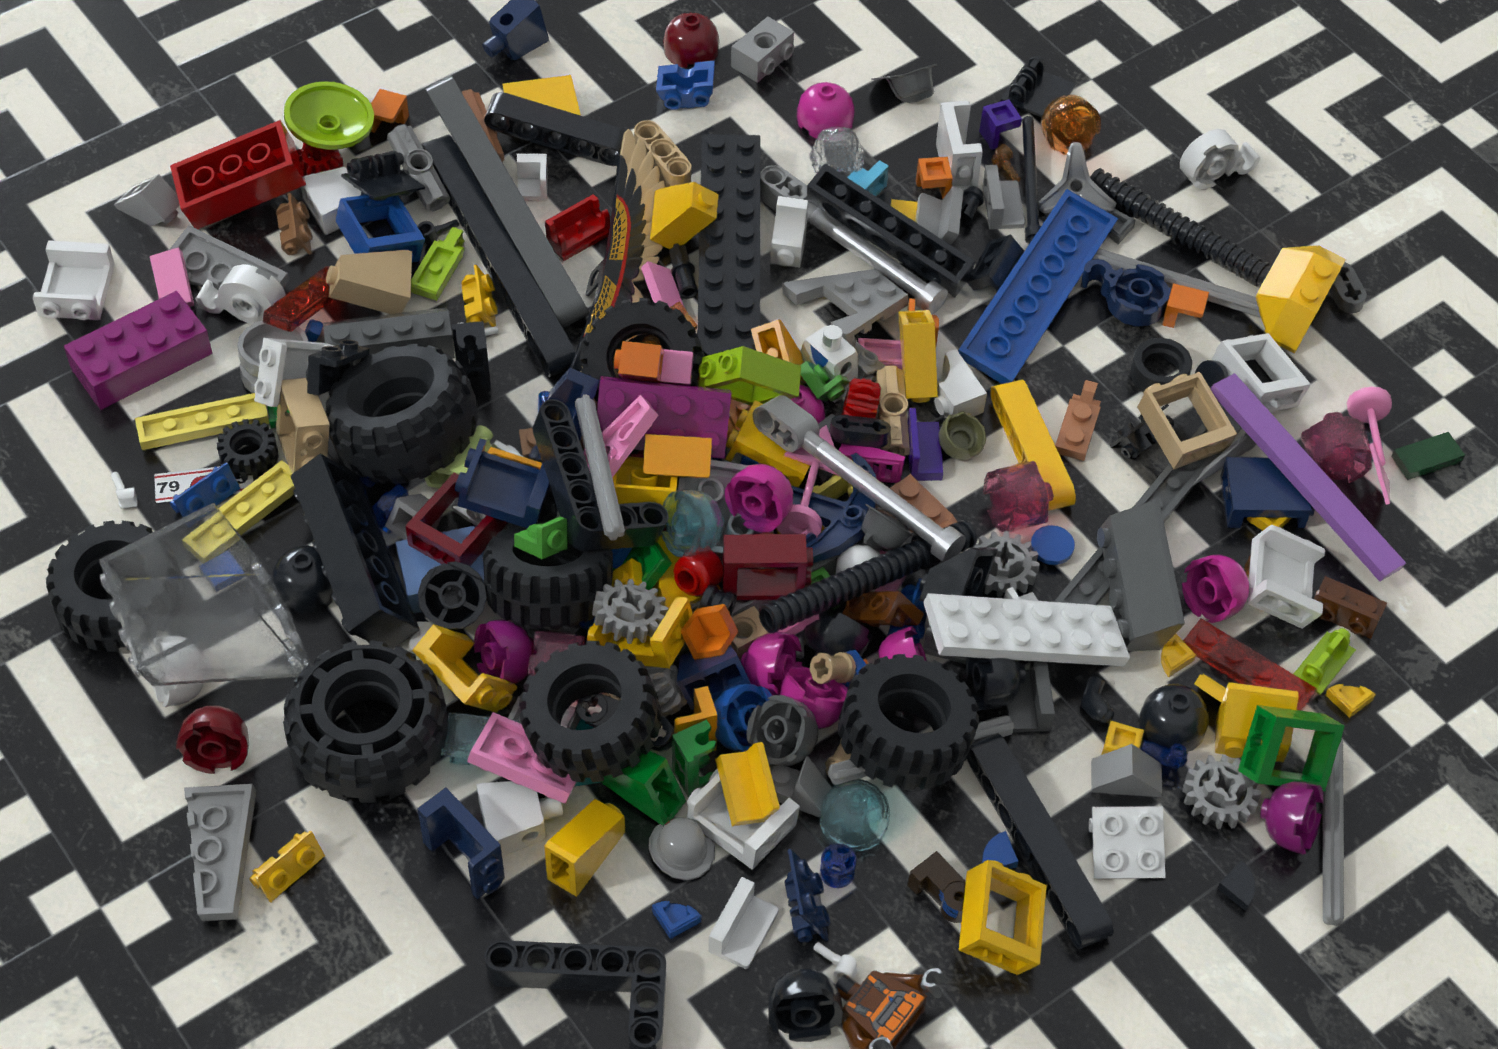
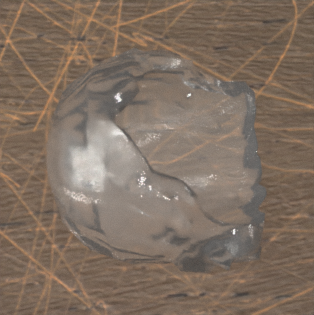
[809,127,864,174]

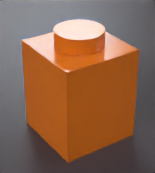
[614,341,664,383]

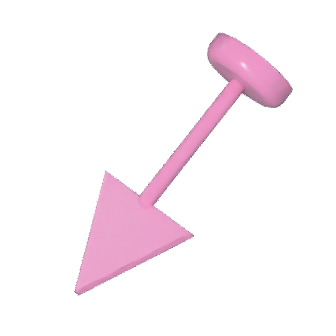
[1346,387,1392,505]
[777,425,839,537]

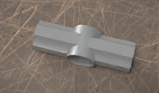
[387,124,450,212]

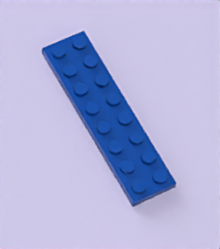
[958,189,1118,384]

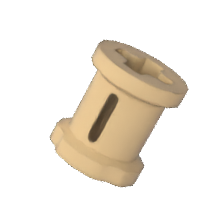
[810,652,856,684]

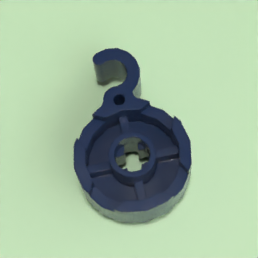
[1081,259,1171,326]

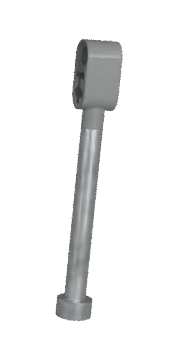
[760,165,948,315]
[753,395,966,562]

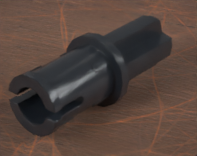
[669,243,698,299]

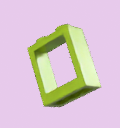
[698,346,801,406]

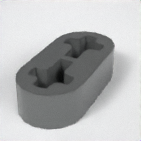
[1329,262,1367,314]

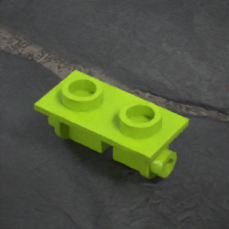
[1292,628,1356,695]

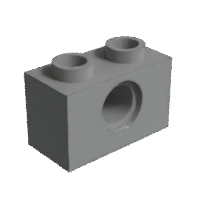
[731,16,794,83]

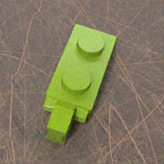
[411,227,465,301]

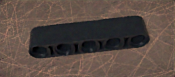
[484,92,625,166]

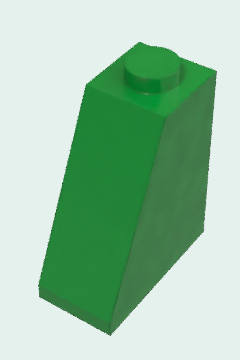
[600,751,687,826]

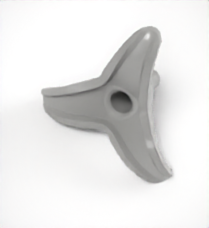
[1038,142,1116,213]

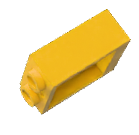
[959,860,1047,975]

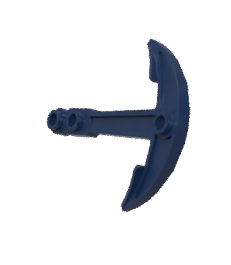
[711,453,879,563]

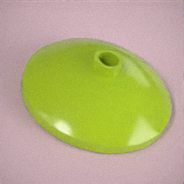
[284,81,374,150]

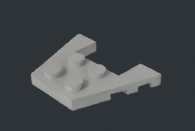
[782,269,908,344]

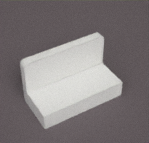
[709,877,779,969]

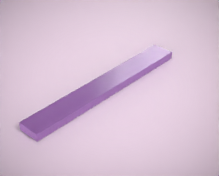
[1211,373,1406,582]

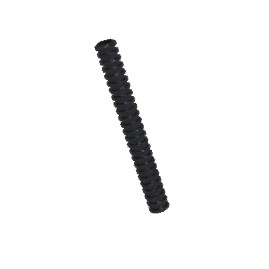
[1090,168,1271,287]
[759,520,977,634]

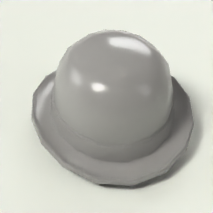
[649,817,715,880]

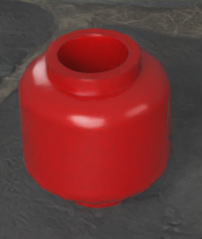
[673,547,724,597]

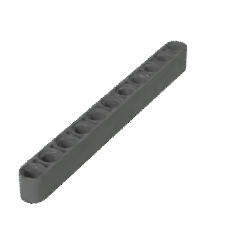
[425,75,590,329]

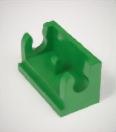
[672,719,716,797]

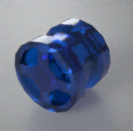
[820,843,857,888]

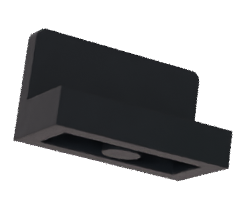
[967,234,1024,292]

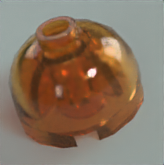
[1041,95,1101,155]

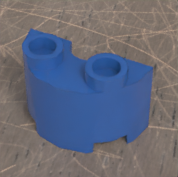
[656,61,715,110]

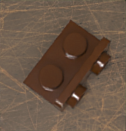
[1314,576,1387,639]
[842,591,924,627]

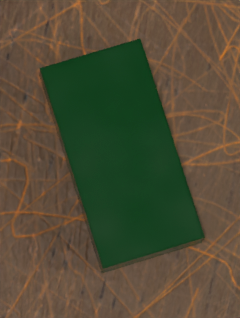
[1391,432,1465,480]

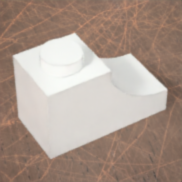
[770,196,808,268]
[934,349,987,418]

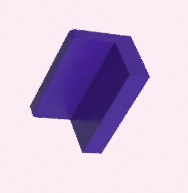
[908,408,943,481]

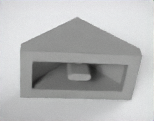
[1091,744,1162,797]

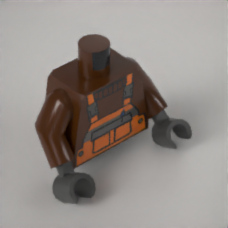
[836,968,948,1049]

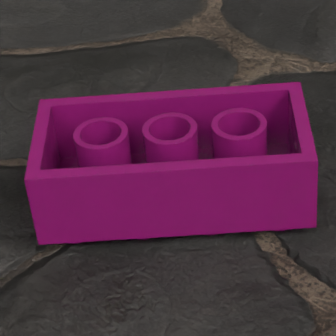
[64,290,213,410]
[597,376,731,459]

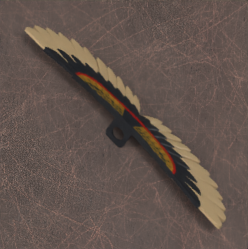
[570,129,665,408]

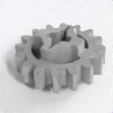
[973,531,1040,598]
[592,579,668,644]
[1182,755,1261,829]

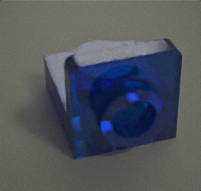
[372,484,409,534]

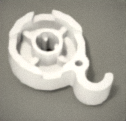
[1180,129,1260,189]
[195,264,286,324]

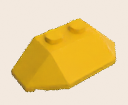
[1255,245,1346,354]

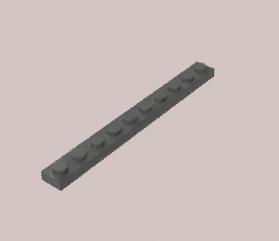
[1054,403,1242,605]

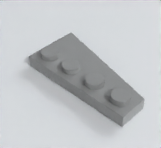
[169,225,290,290]
[184,784,256,921]

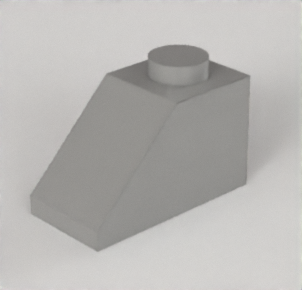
[114,174,180,226]

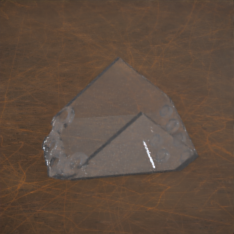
[99,503,310,686]

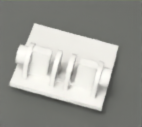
[1089,806,1165,879]

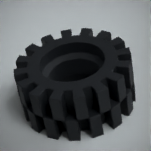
[217,419,279,480]

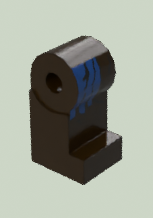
[907,851,966,923]

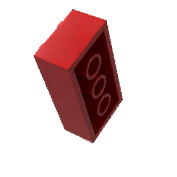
[170,120,306,229]

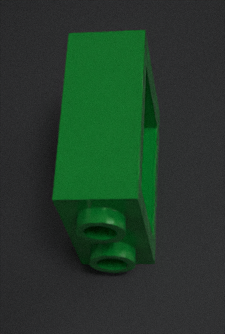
[1238,705,1345,791]

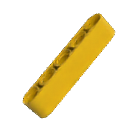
[990,379,1076,512]

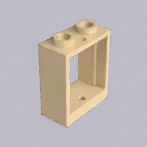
[1137,372,1237,469]
[276,378,330,474]

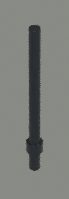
[1022,116,1041,245]

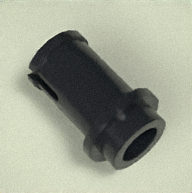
[960,186,984,225]

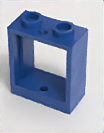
[335,195,425,262]

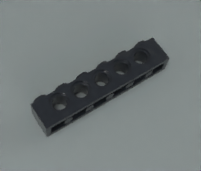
[807,163,975,297]

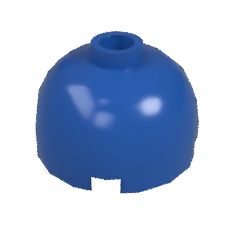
[714,684,773,753]

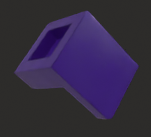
[979,99,1022,150]

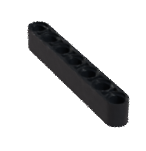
[967,733,1114,950]

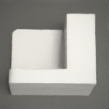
[517,154,548,200]

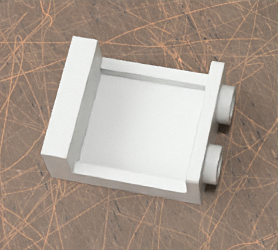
[936,101,983,191]
[33,240,115,320]
[254,338,334,411]
[1247,525,1325,629]
[687,769,800,870]

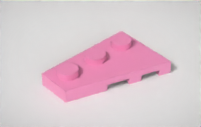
[583,395,659,478]

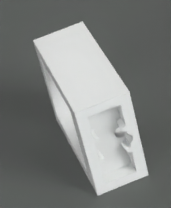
[1212,333,1311,412]

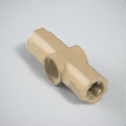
[876,366,910,456]

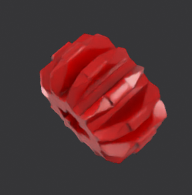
[297,143,344,176]
[842,378,881,418]

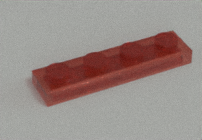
[263,266,334,332]
[1183,618,1317,711]

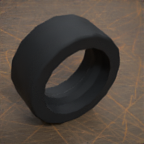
[1130,337,1192,392]

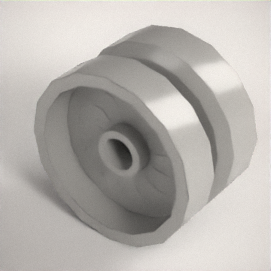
[237,319,308,393]

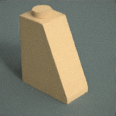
[326,250,412,314]

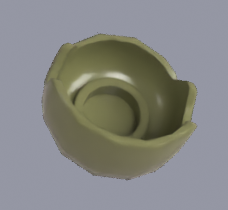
[938,411,986,460]

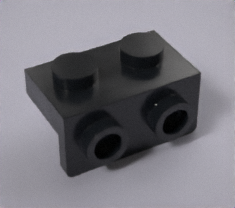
[306,340,370,396]

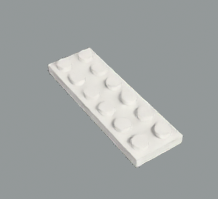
[923,593,1130,666]

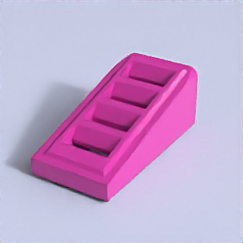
[839,444,905,483]

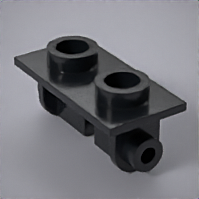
[1110,404,1174,459]

